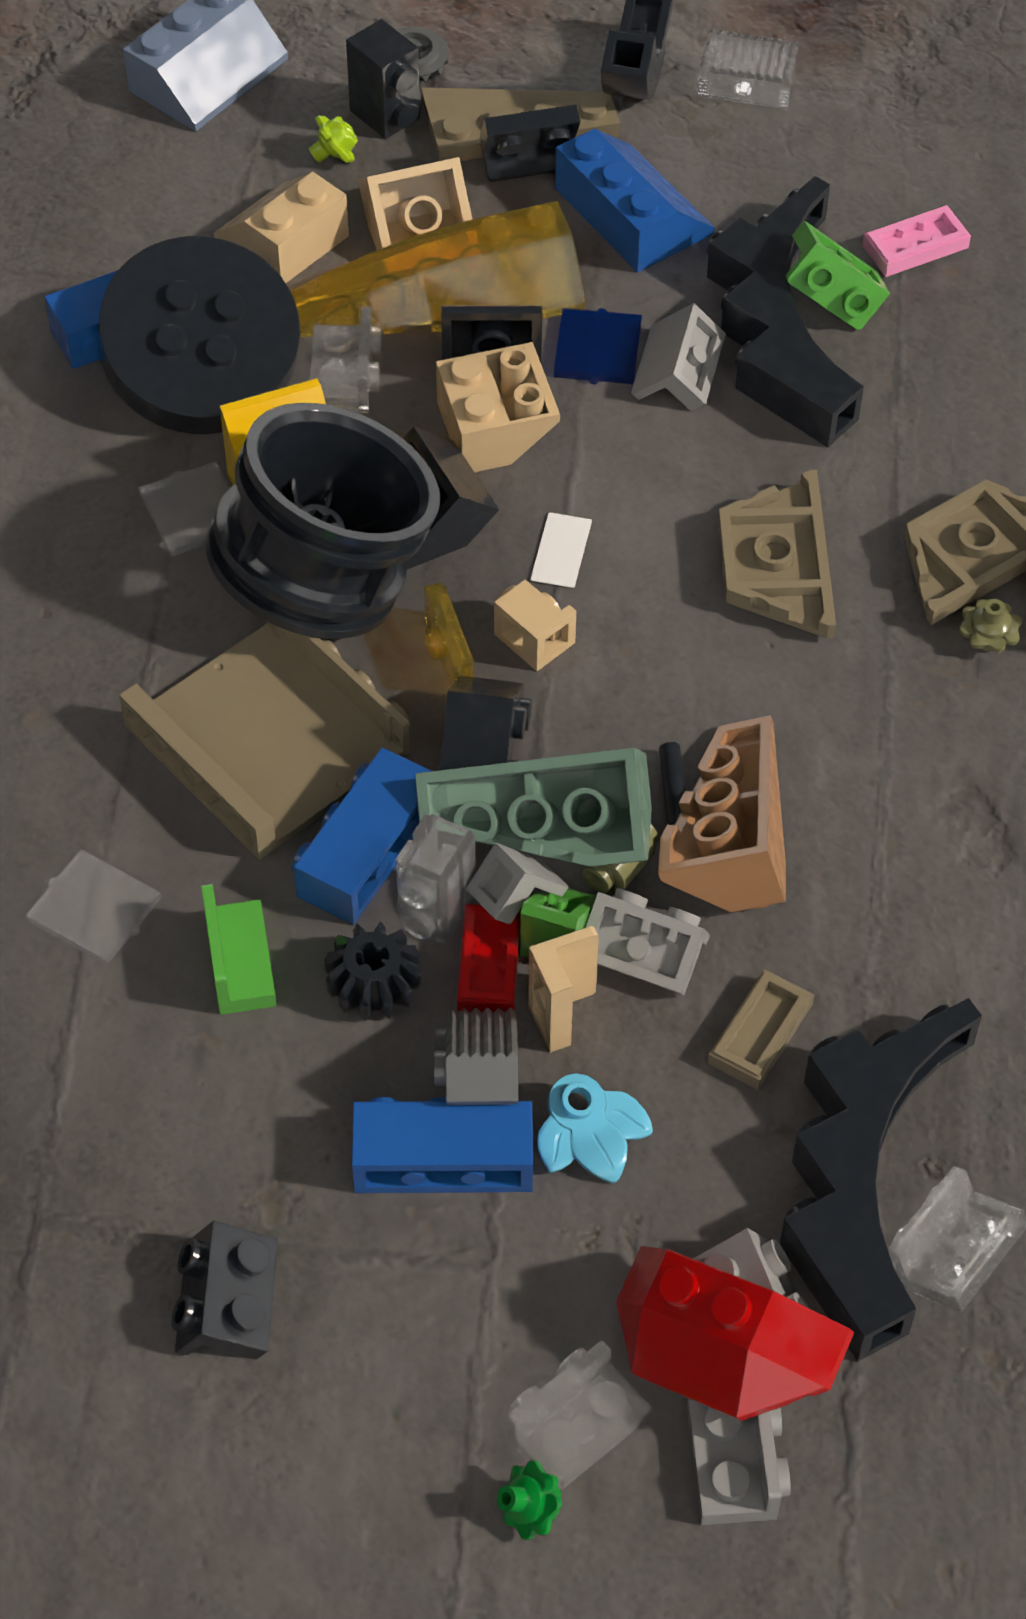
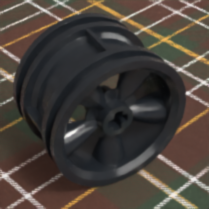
[205,403,440,639]

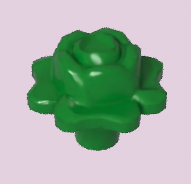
[497,1460,562,1540]

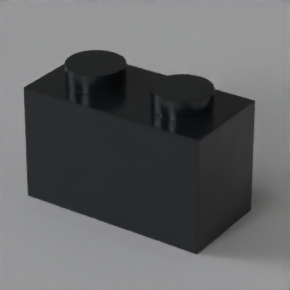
[346,19,420,139]

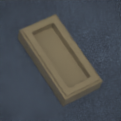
[707,969,814,1090]

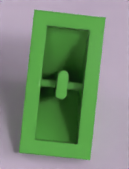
[520,888,597,958]

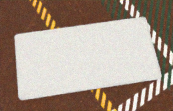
[531,513,592,588]

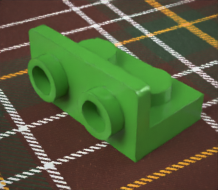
[786,221,890,330]

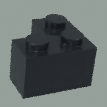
[439,676,532,771]

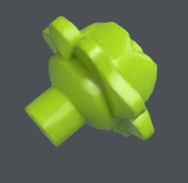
[309,115,358,163]

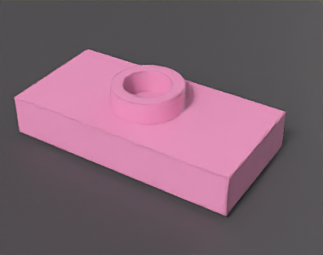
[862,205,971,277]

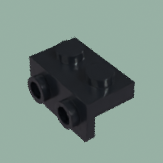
[172,1220,278,1359]

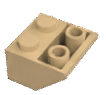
[436,342,560,472]

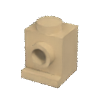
[494,580,576,671]

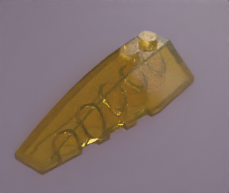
[290,201,586,337]

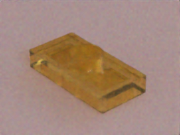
[424,582,474,687]

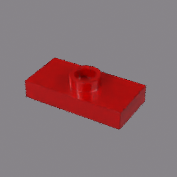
[457,904,521,1013]

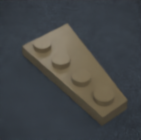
[421,87,620,161]

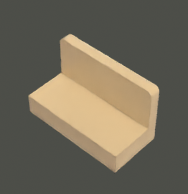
[528,926,599,1052]

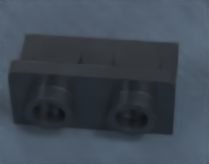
[480,104,581,182]

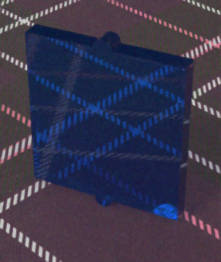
[554,308,642,385]

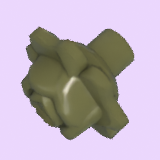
[959,599,1022,653]

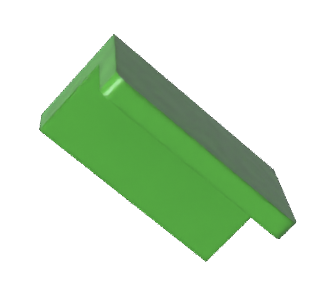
[201,884,277,1015]

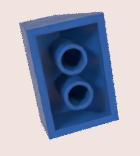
[555,128,715,273]

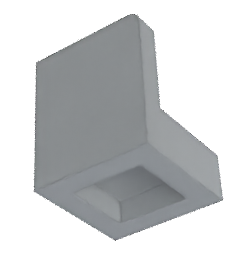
[466,843,569,924]

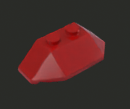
[616,1246,854,1421]

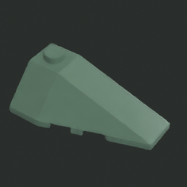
[415,748,652,867]

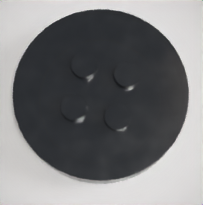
[99,236,300,434]

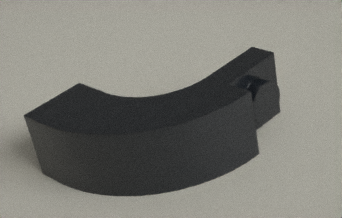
[601,0,673,100]

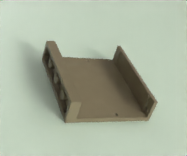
[119,622,411,861]

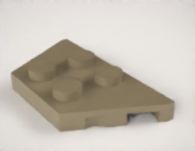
[718,470,836,638]
[904,479,1026,625]

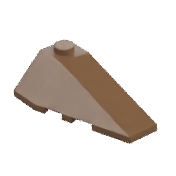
[658,715,786,912]

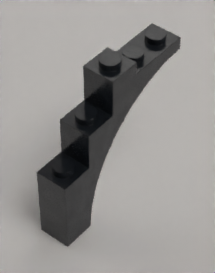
[707,176,864,448]
[780,998,982,1361]

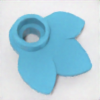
[537,1073,653,1184]

